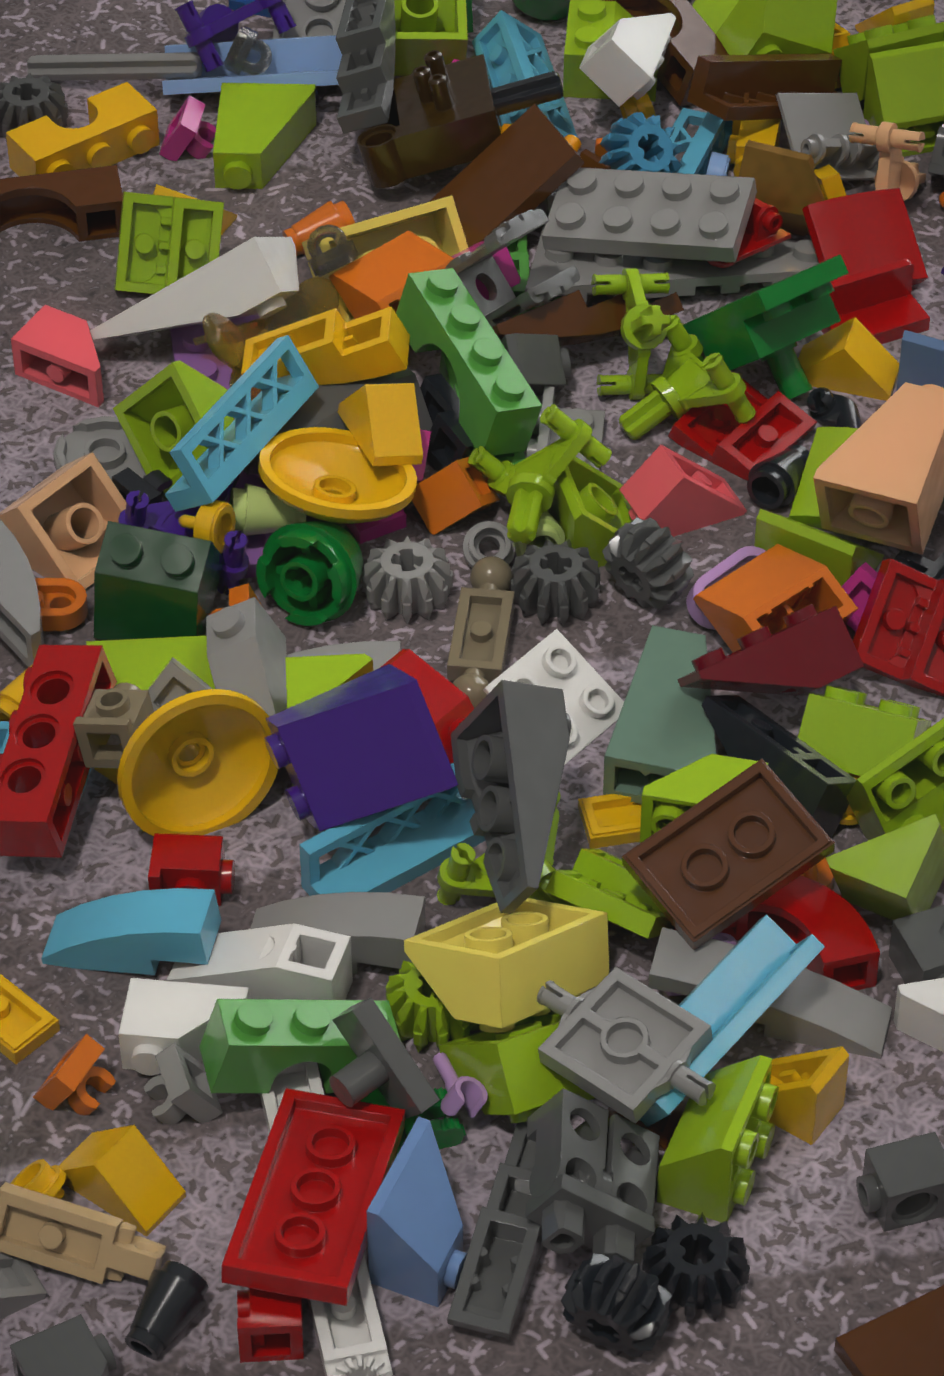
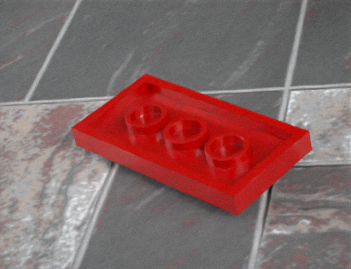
[222,1088,406,1306]

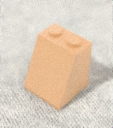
[813,382,944,555]

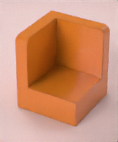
[412,457,500,535]

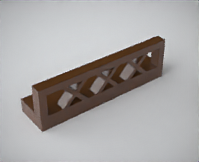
[687,53,842,121]

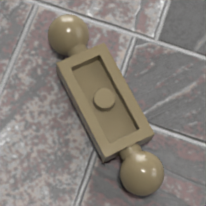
[447,556,515,709]

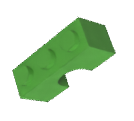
[199,999,401,1093]

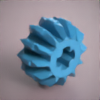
[599,112,683,173]

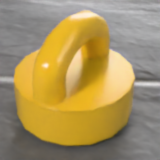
[178,500,236,554]

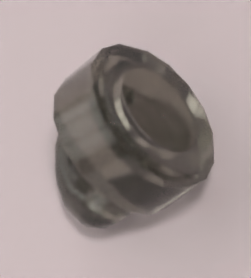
[223,26,272,75]
[307,225,360,277]

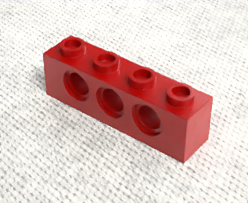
[0,645,117,858]

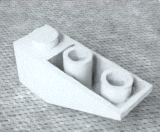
[579,13,676,107]
[166,923,353,1000]

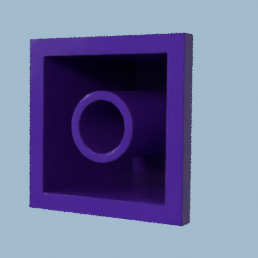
[264,664,459,831]

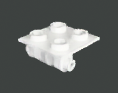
[483,629,624,765]

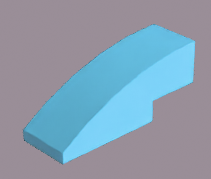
[41,888,222,975]

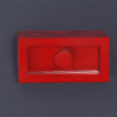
[821,259,930,344]

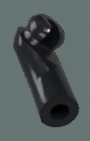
[807,387,862,428]

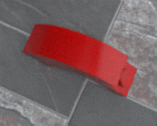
[673,875,880,990]

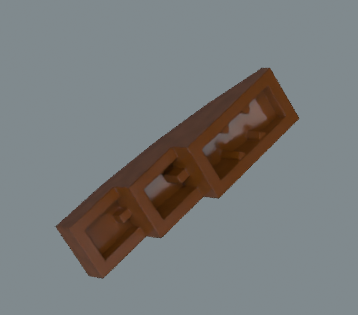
[492,290,684,346]

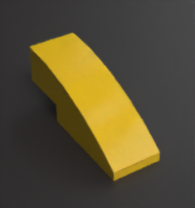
[241,306,410,385]

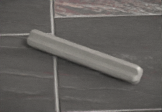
[27,52,202,81]

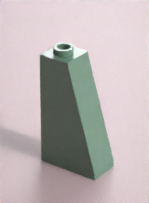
[603,625,716,804]

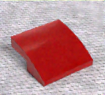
[802,188,928,285]
[668,378,817,480]
[853,558,944,697]

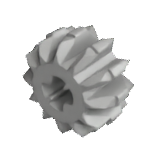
[362,534,453,624]

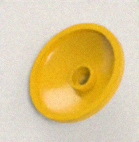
[258,427,417,524]
[117,689,278,836]

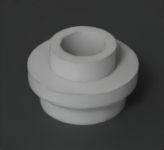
[463,521,516,568]

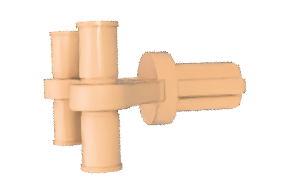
[849,121,926,231]

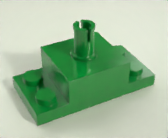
[683,254,849,399]

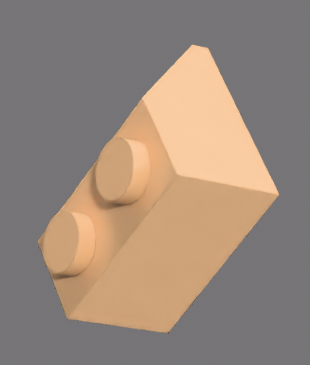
[0,452,126,589]

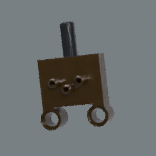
[357,50,564,188]

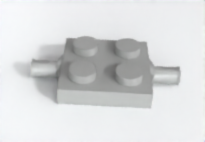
[537,966,716,1124]

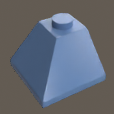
[366,1116,467,1307]

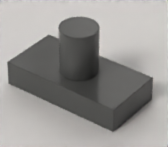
[329,997,440,1119]

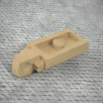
[0,1182,166,1284]

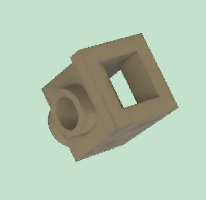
[73,683,154,768]

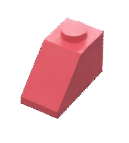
[11,305,104,407]
[619,445,747,537]

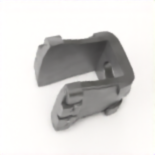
[445,209,580,327]

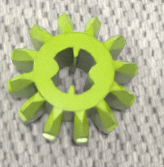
[386,960,479,1053]

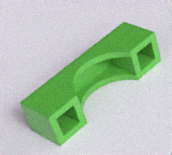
[396,268,542,456]

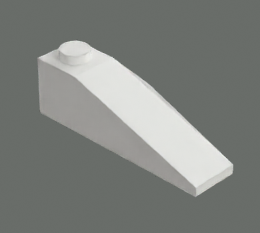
[90,237,299,340]

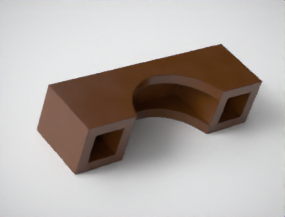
[602,0,729,106]
[0,165,123,242]

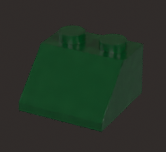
[94,521,224,641]

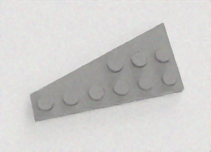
[525,223,819,302]

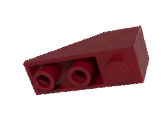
[677,604,864,696]

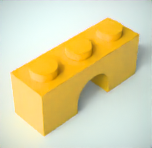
[6,82,160,177]

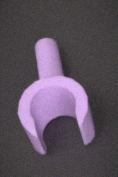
[433,1052,488,1118]

